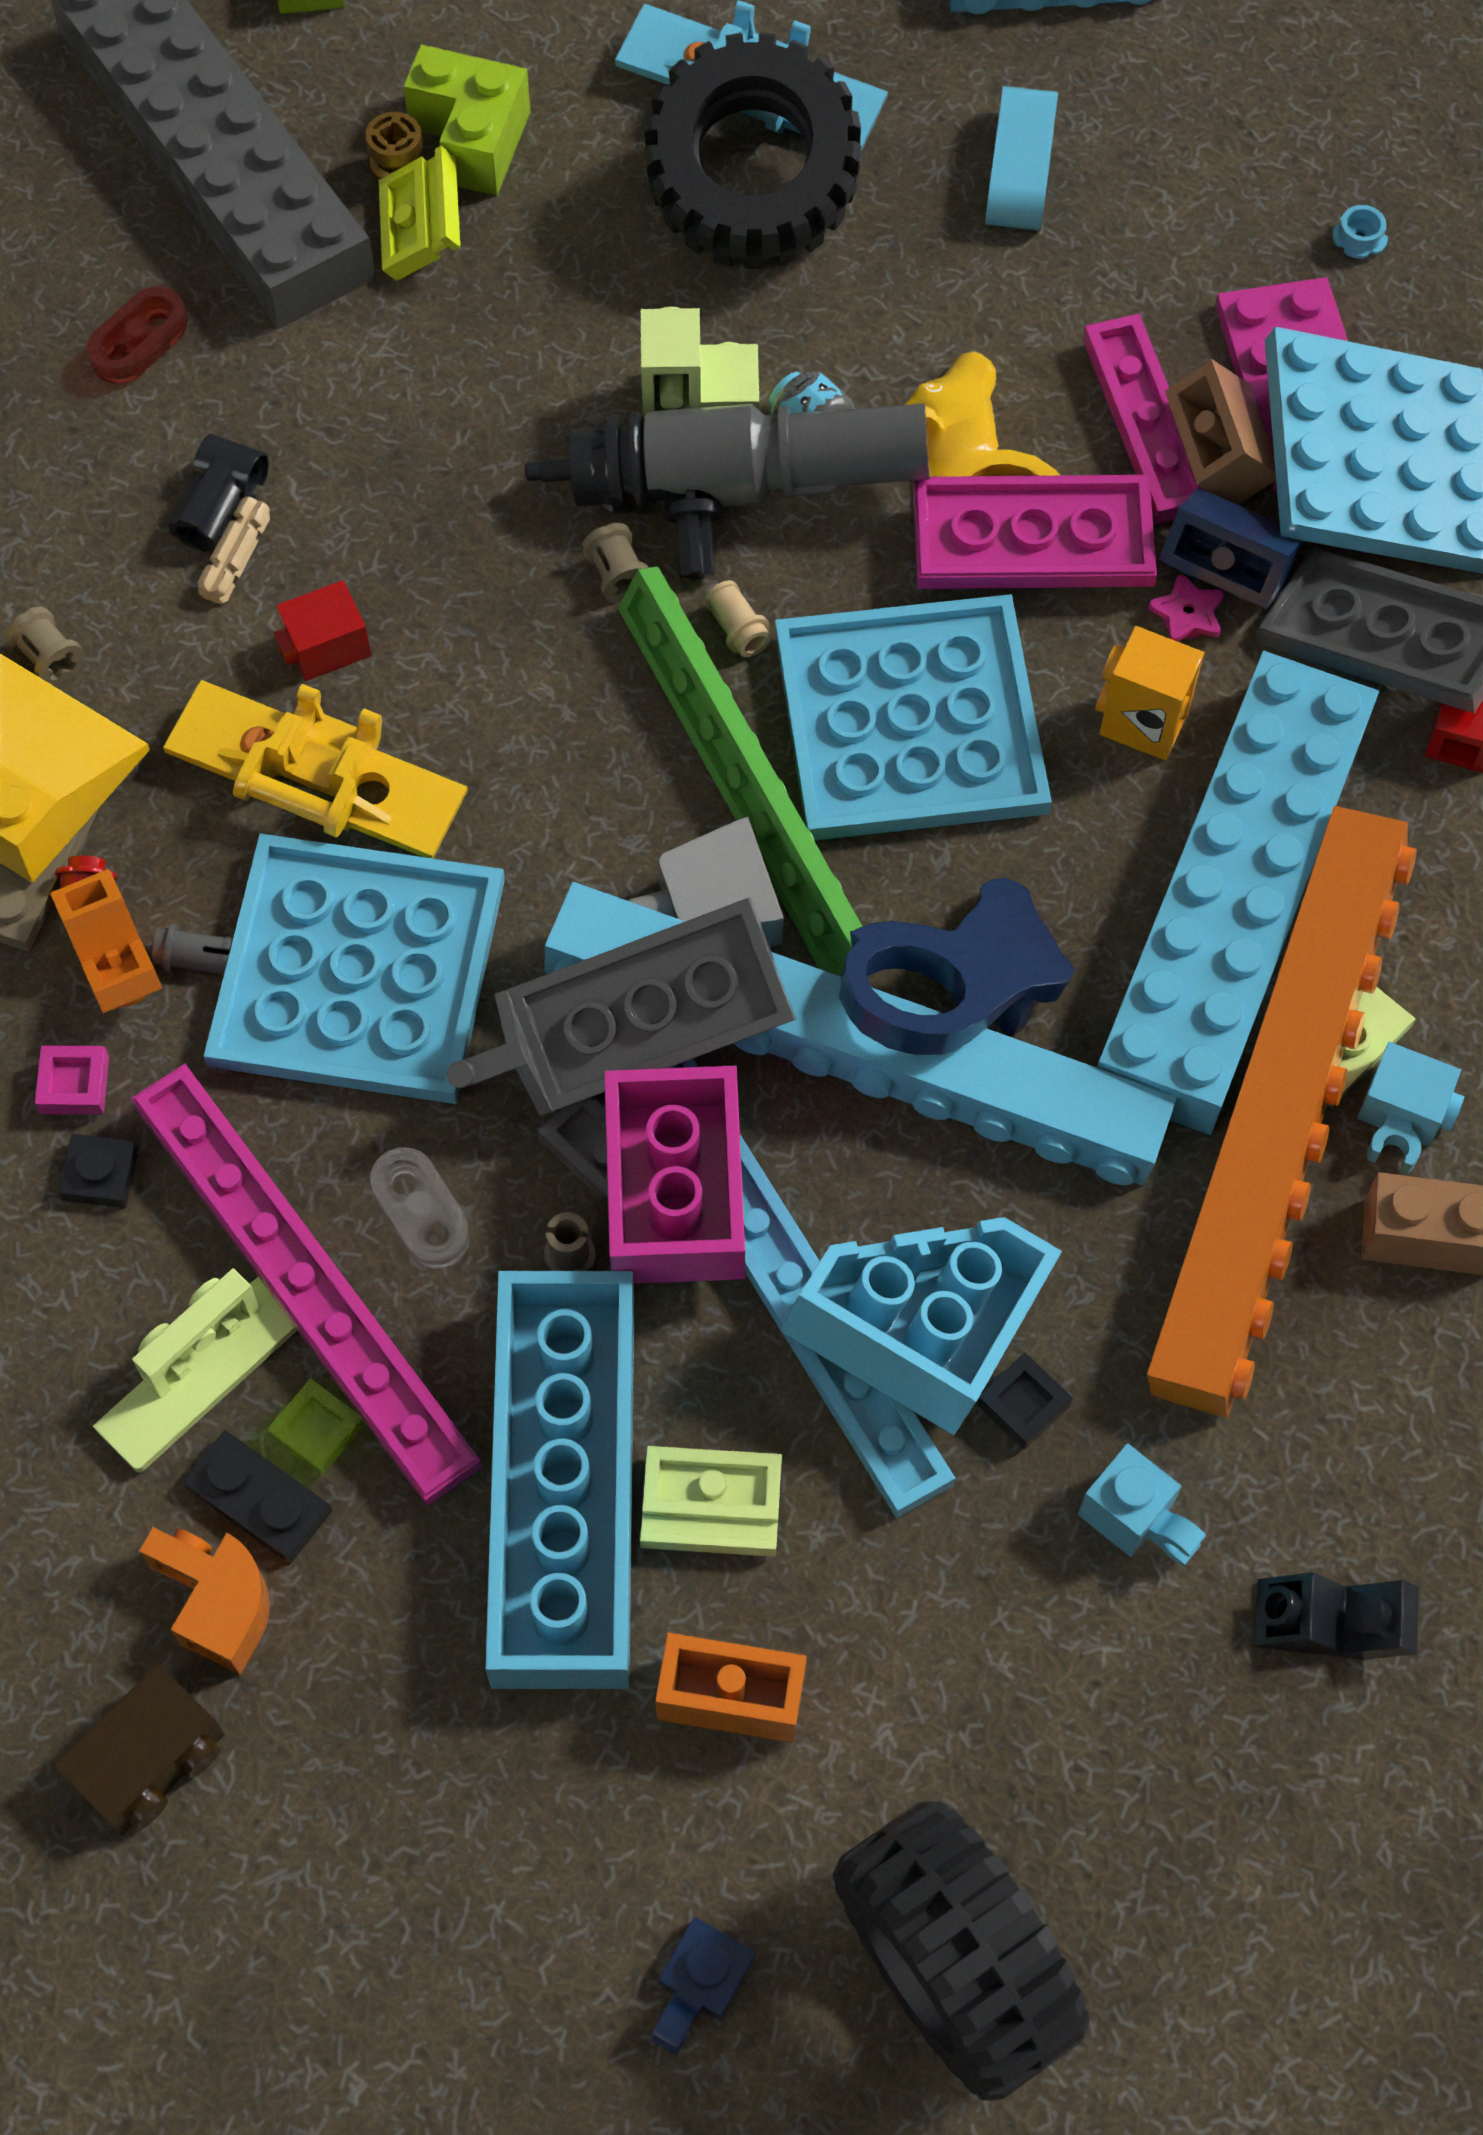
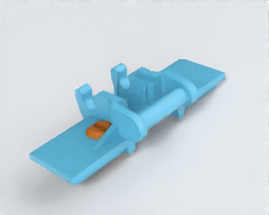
[615,0,888,151]

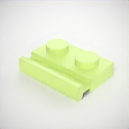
[640,1446,782,1557]

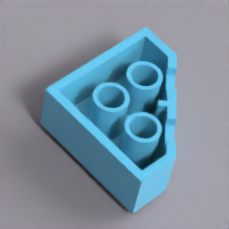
[781,1217,1062,1435]

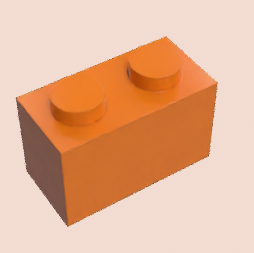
[655,1633,807,1743]

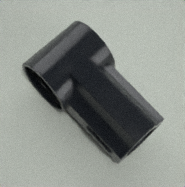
[168,434,269,553]

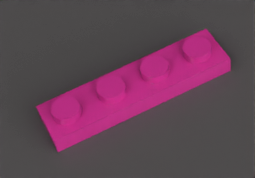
[1083,314,1209,525]

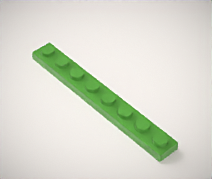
[618,567,863,977]

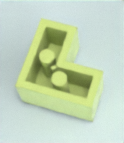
[641,307,759,417]

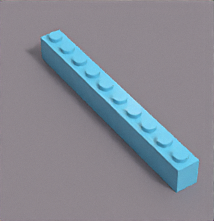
[544,882,1177,1186]

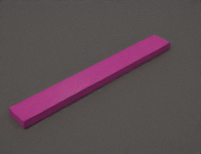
[131,1064,482,1506]

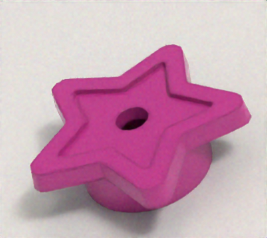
[1148,575,1224,642]

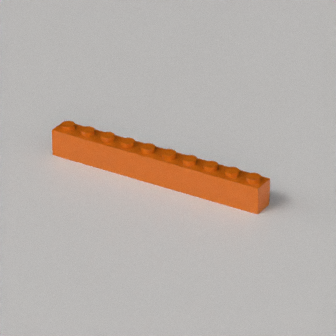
[1147,806,1417,1418]

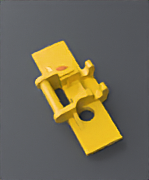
[163,680,468,859]

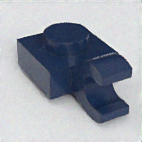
[652,1916,756,2056]

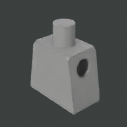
[629,817,784,947]

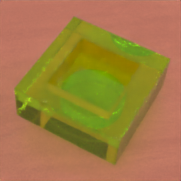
[267,1378,365,1476]

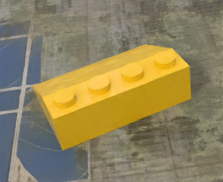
[0,654,150,883]

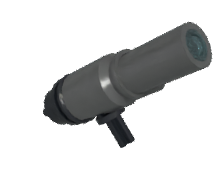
[525,403,930,579]

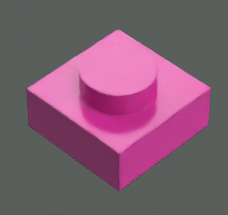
[35,1046,109,1115]

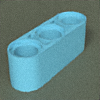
[985,86,1058,231]

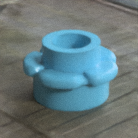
[1332,205,1388,259]

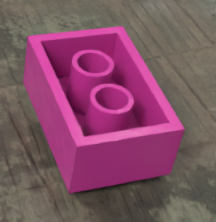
[605,1066,745,1284]

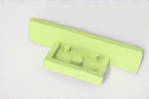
[93,1268,297,1472]

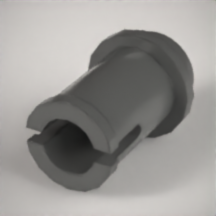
[152,923,233,976]

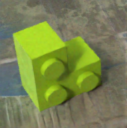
[404,44,530,196]

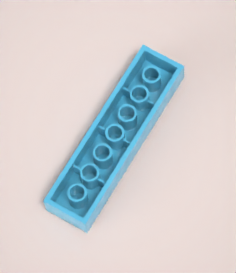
[1097,651,1379,1135]

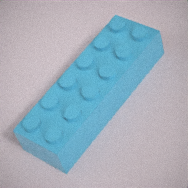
[486,1271,635,1689]

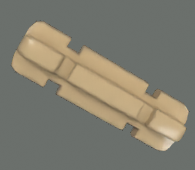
[198,497,270,604]

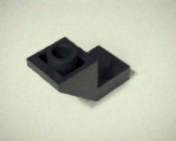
[1254,1572,1419,1660]

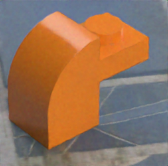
[50,869,163,1013]
[139,1527,270,1675]

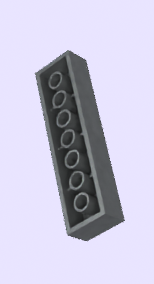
[51,0,376,330]

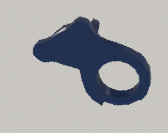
[839,878,1074,1055]

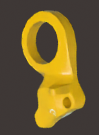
[904,351,1060,477]

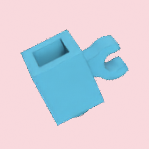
[1357,1041,1464,1175]
[1078,1443,1206,1567]

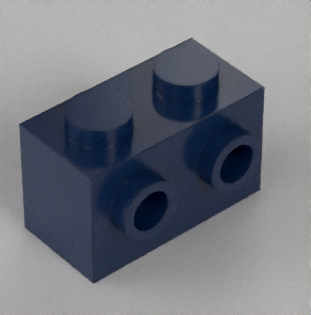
[1158,488,1304,609]

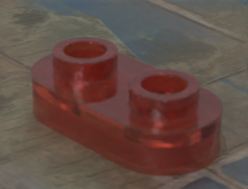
[87,287,188,384]

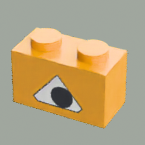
[1095,625,1205,761]

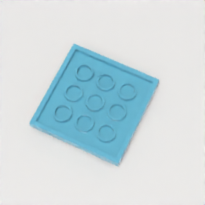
[1265,327,1483,573]
[775,594,1052,841]
[204,834,505,1104]

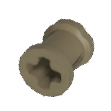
[582,523,649,603]
[5,606,85,686]

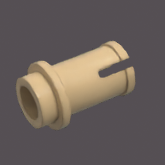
[704,580,771,658]

